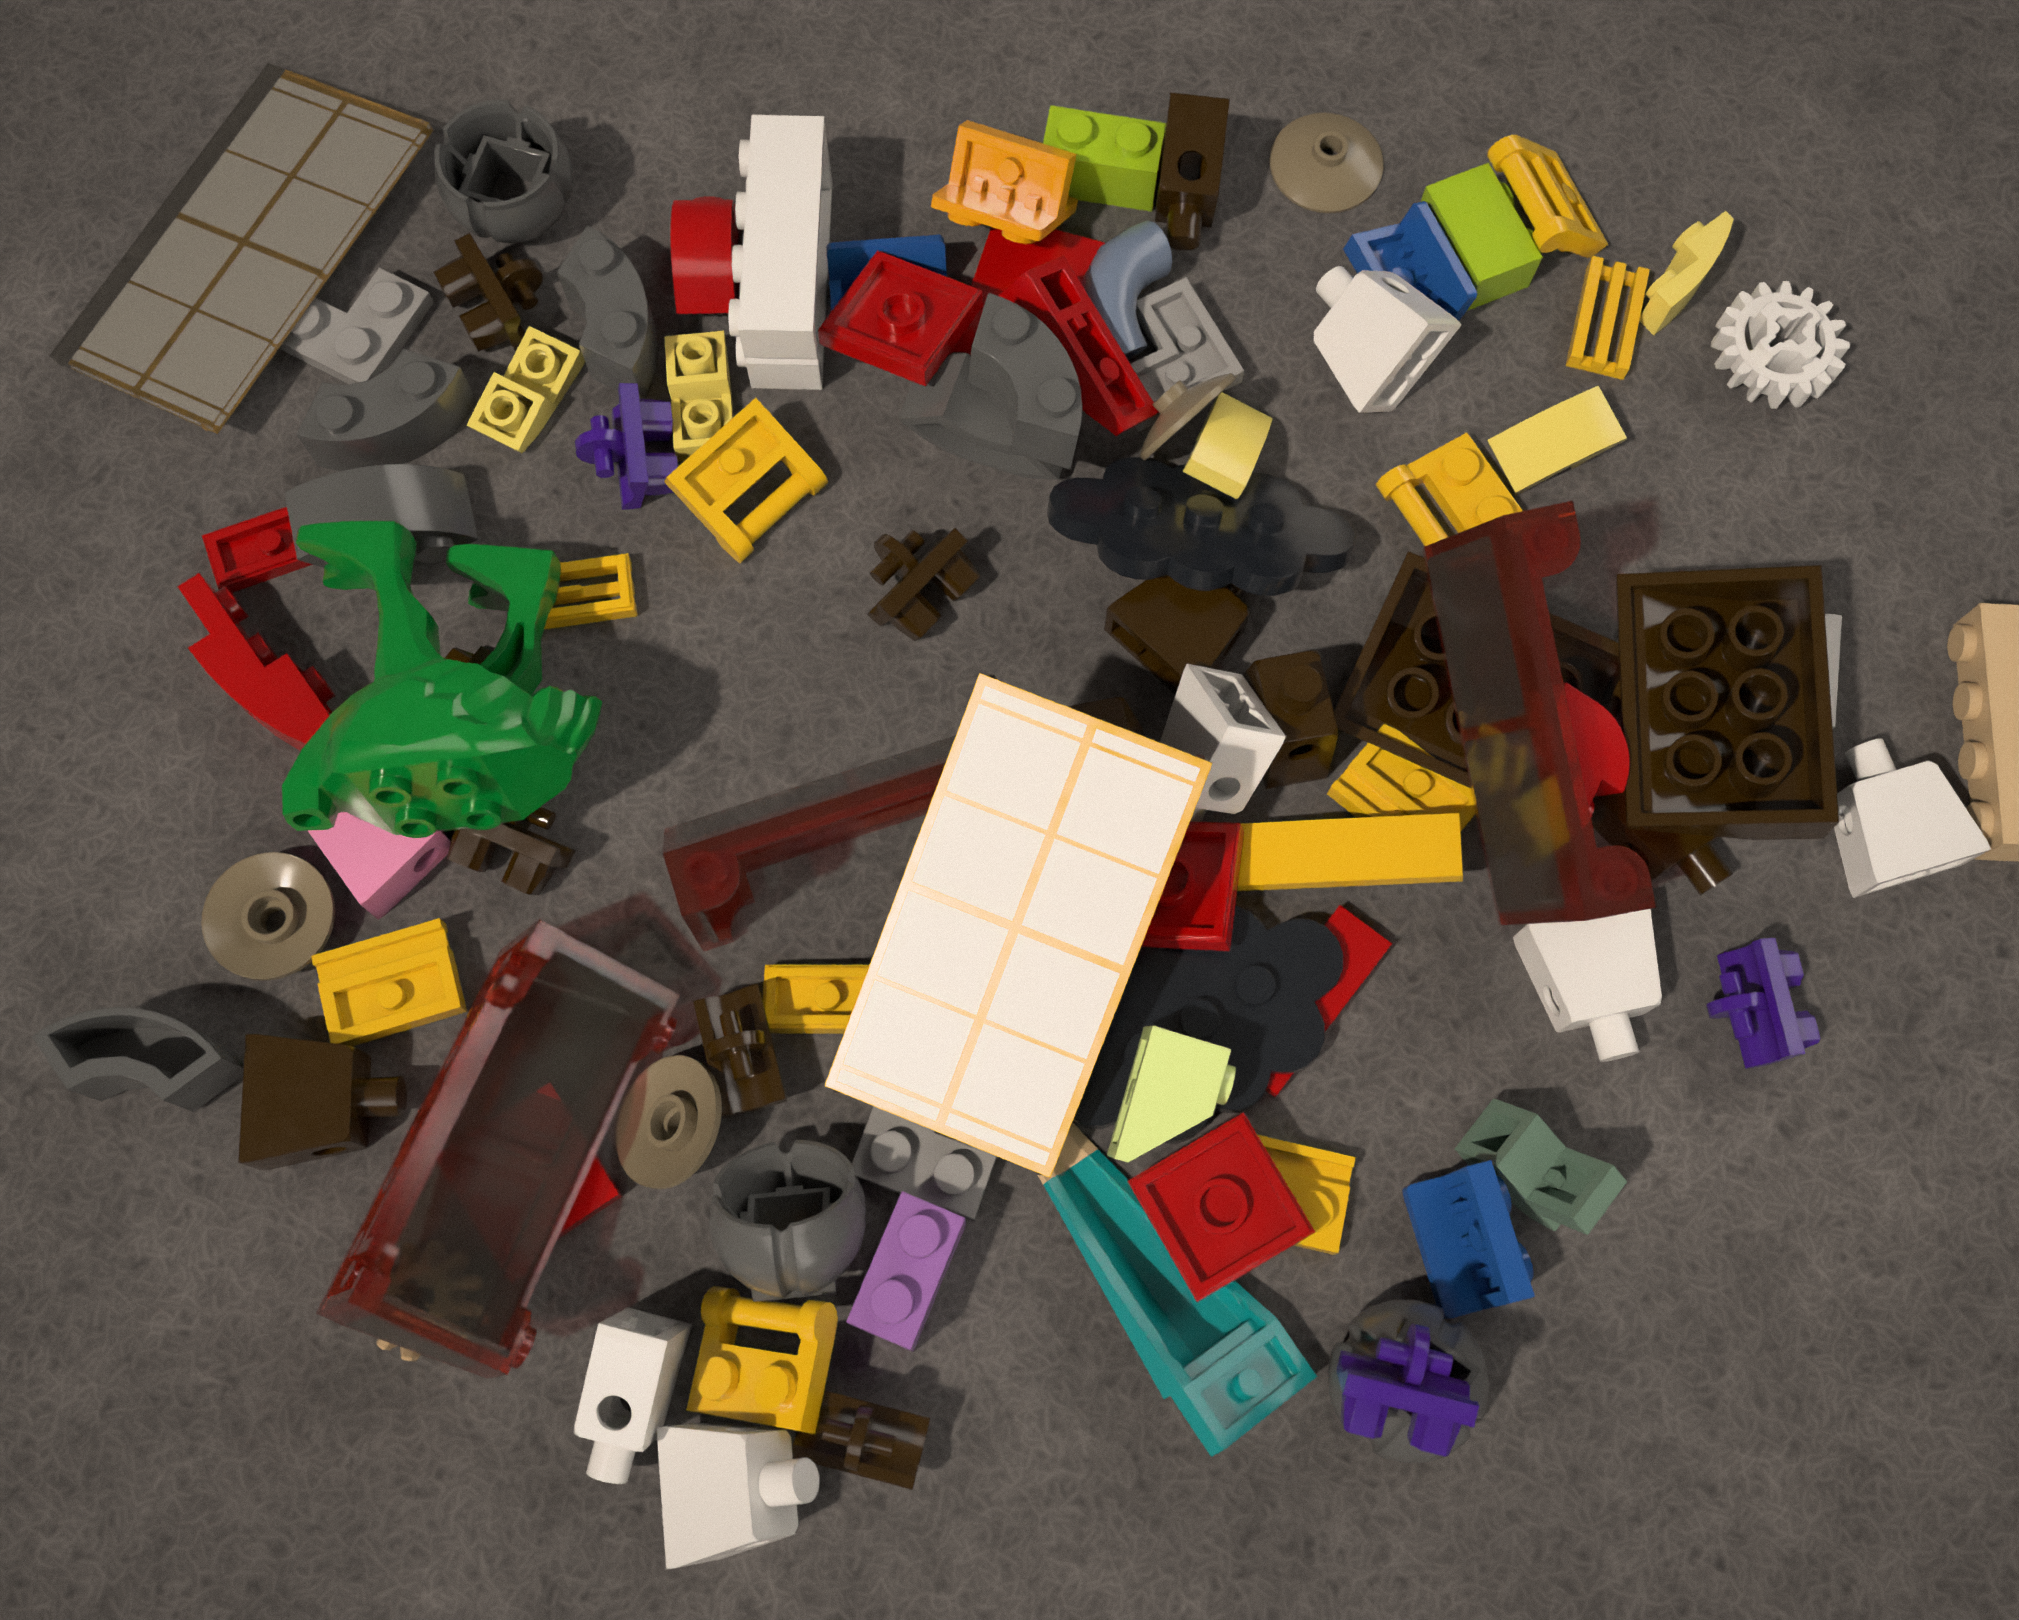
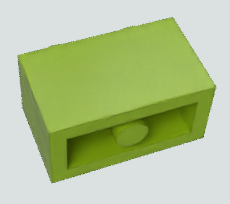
[1043,105,1166,212]
[1420,162,1543,311]

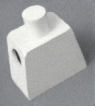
[1314,266,1462,413]
[1160,664,1286,822]
[1834,738,1991,898]
[1513,899,1662,1062]
[574,1307,692,1484]
[657,1422,820,1569]

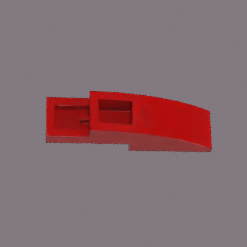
[177,573,336,751]

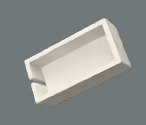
[729,115,832,390]

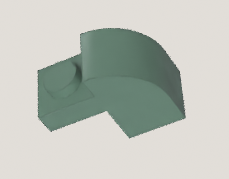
[1455,1098,1627,1235]

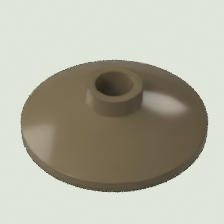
[1270,113,1384,213]
[1139,373,1237,461]
[201,852,335,981]
[616,1055,722,1189]

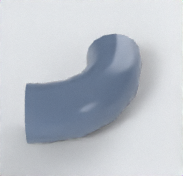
[1081,220,1172,359]

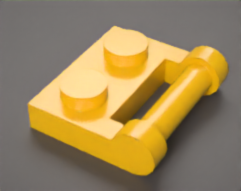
[1487,135,1609,258]
[664,398,828,563]
[1376,433,1535,574]
[686,1286,838,1434]

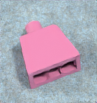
[308,812,451,920]

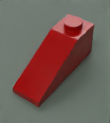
[998,256,1159,436]

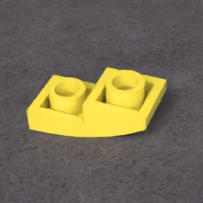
[1639,211,1734,336]
[467,326,585,453]
[664,331,734,462]
[1488,386,1627,495]
[1183,392,1273,499]

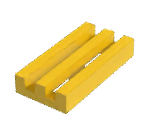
[1566,256,1650,380]
[544,553,637,629]

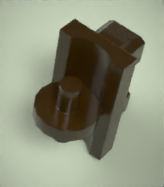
[433,233,543,352]
[867,528,980,641]
[447,807,576,895]
[693,984,787,1119]
[792,1390,931,1490]

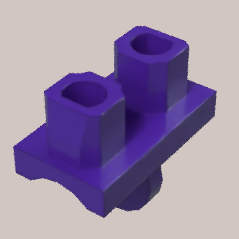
[575,383,678,510]
[1706,938,1821,1069]
[1336,1323,1479,1457]

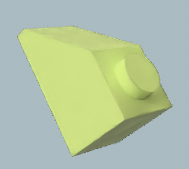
[1107,1026,1236,1162]

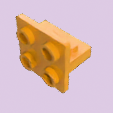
[931,120,1078,244]

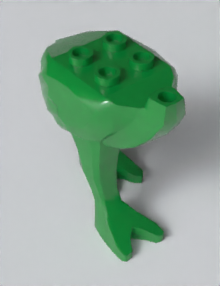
[282,521,602,838]

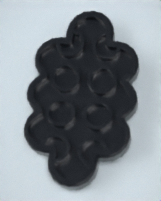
[1047,457,1356,596]
[1073,905,1343,1144]

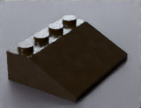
[1334,551,1621,814]
[1616,565,1839,840]

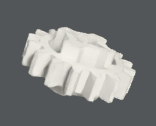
[1711,281,1850,409]

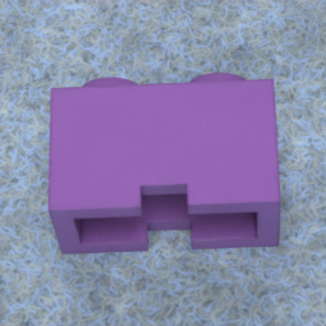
[846,1191,966,1352]

